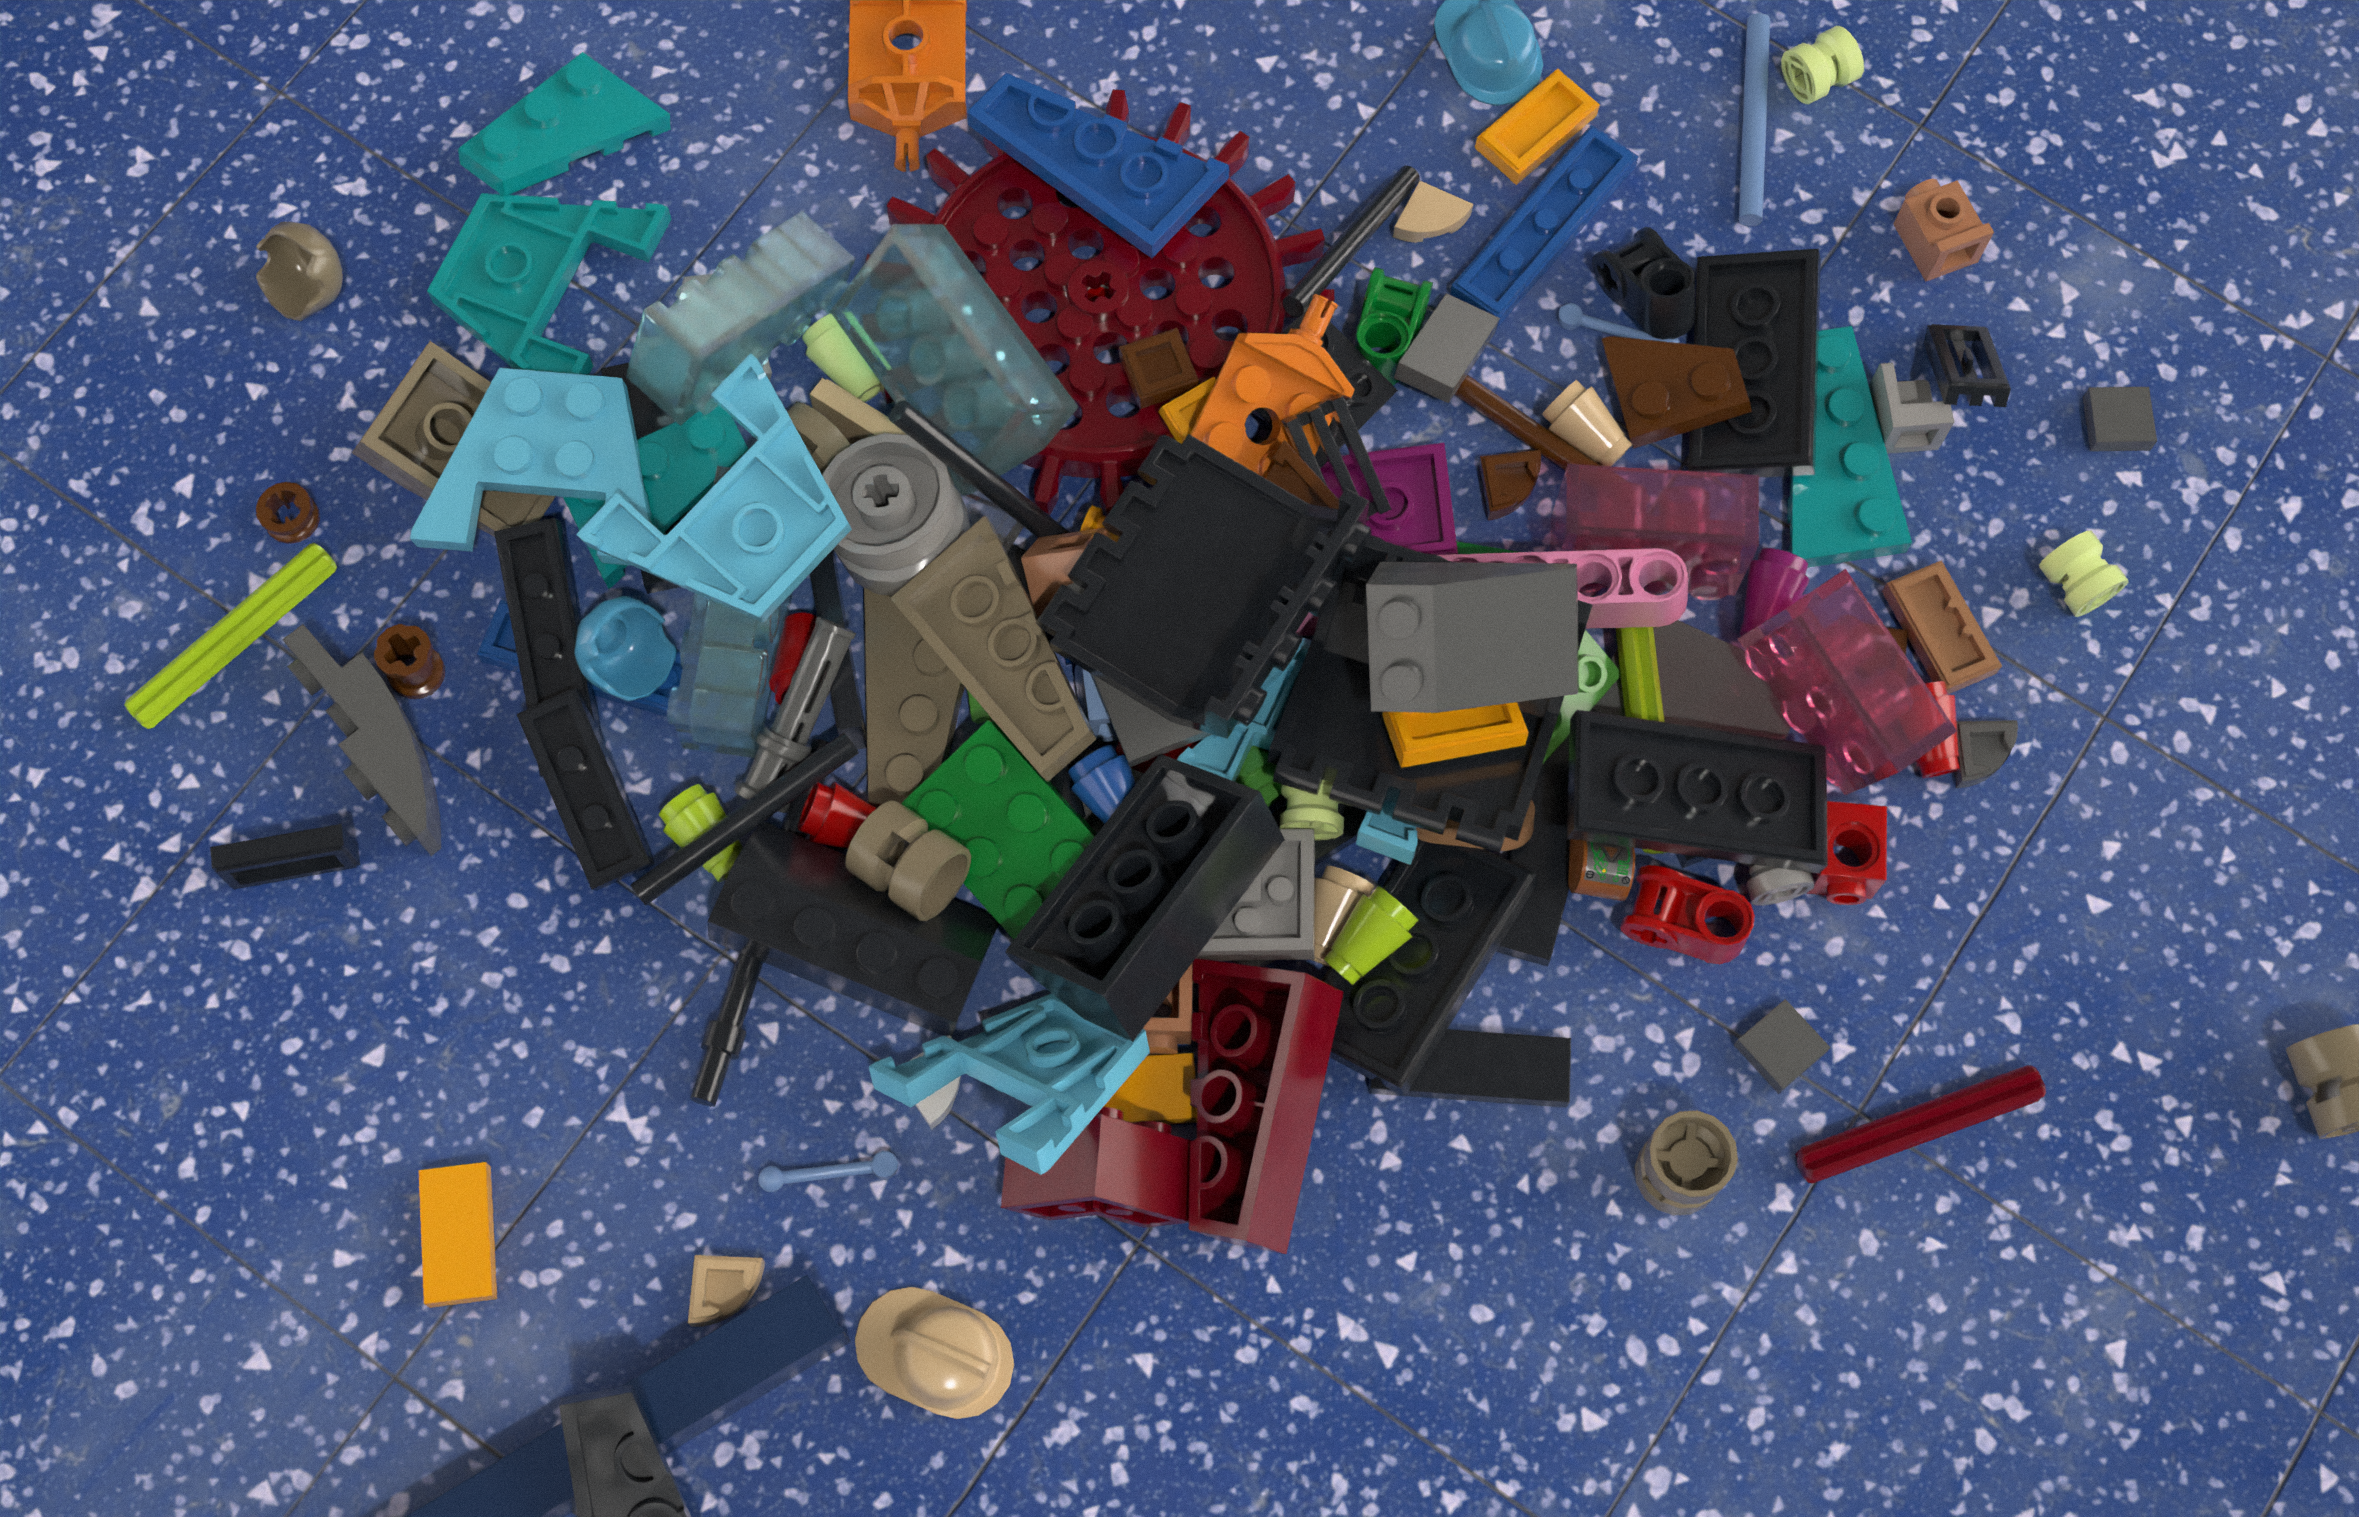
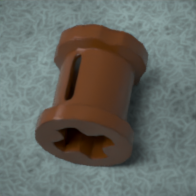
[374,624,445,699]

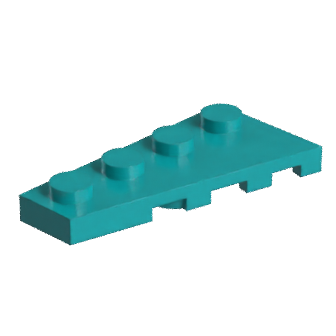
[1787,326,1912,568]

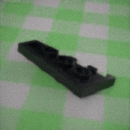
[559,1385,691,1517]

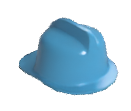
[1434,0,1543,106]

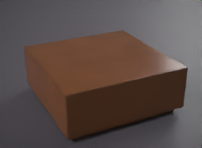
[1119,328,1199,409]

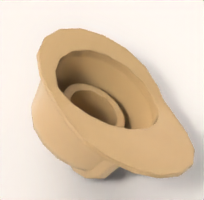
[855,1287,1014,1419]

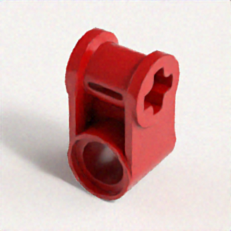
[1620,865,1755,964]

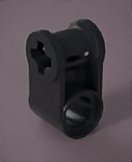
[1592,227,1695,340]

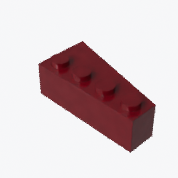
[1189,958,1344,1254]

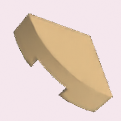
[1393,181,1473,243]
[688,1255,765,1327]

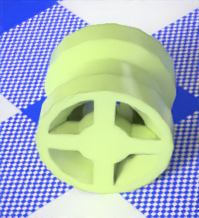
[1279,780,1344,840]

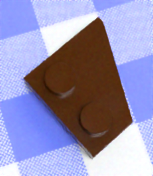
[1602,336,1752,448]

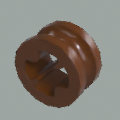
[256,482,320,544]

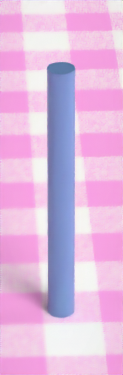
[1739,13,1770,226]

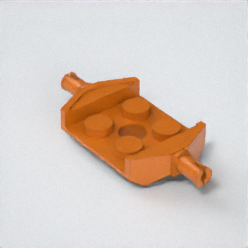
[848,0,967,172]
[1190,294,1355,478]

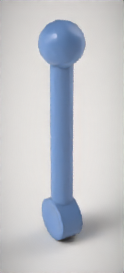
[1558,303,1680,343]
[758,1151,898,1192]

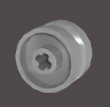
[822,433,971,596]

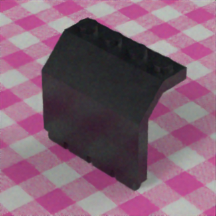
[1036,434,1372,739]
[1268,535,1593,853]

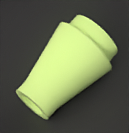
[802,311,881,402]

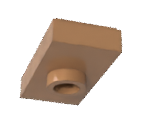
[1882,560,2002,694]

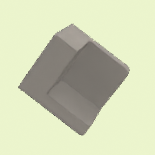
[1869,363,1954,454]

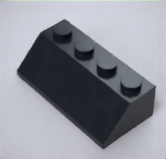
[1005,754,1285,1042]
[707,822,999,1038]

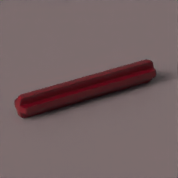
[1795,1065,2046,1183]

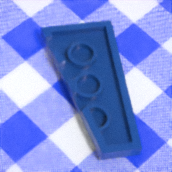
[967,73,1229,258]

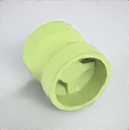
[1781,26,1864,104]
[2039,530,2129,617]

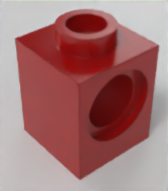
[1807,801,1887,905]

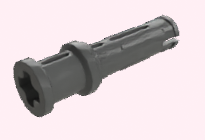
[734,617,856,813]

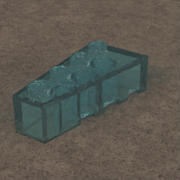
[626,211,856,426]
[667,466,793,758]

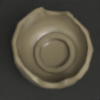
[256,221,343,322]

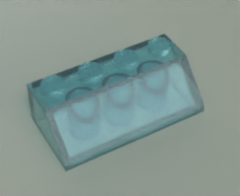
[830,224,1078,496]

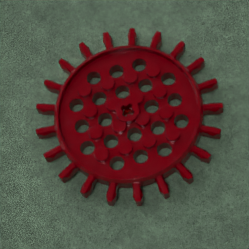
[862,89,1335,516]

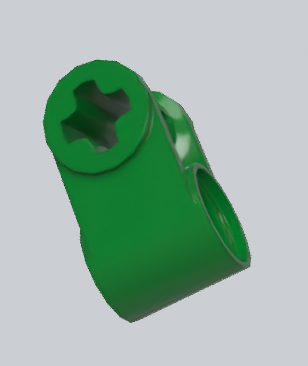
[1354,267,1433,385]

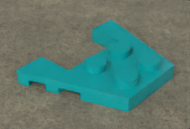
[427,193,671,375]

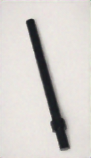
[690,739,829,1107]

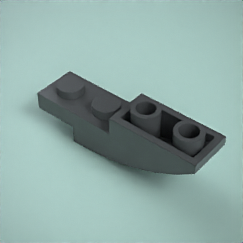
[282,624,441,856]

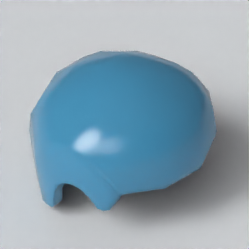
[575,596,676,702]

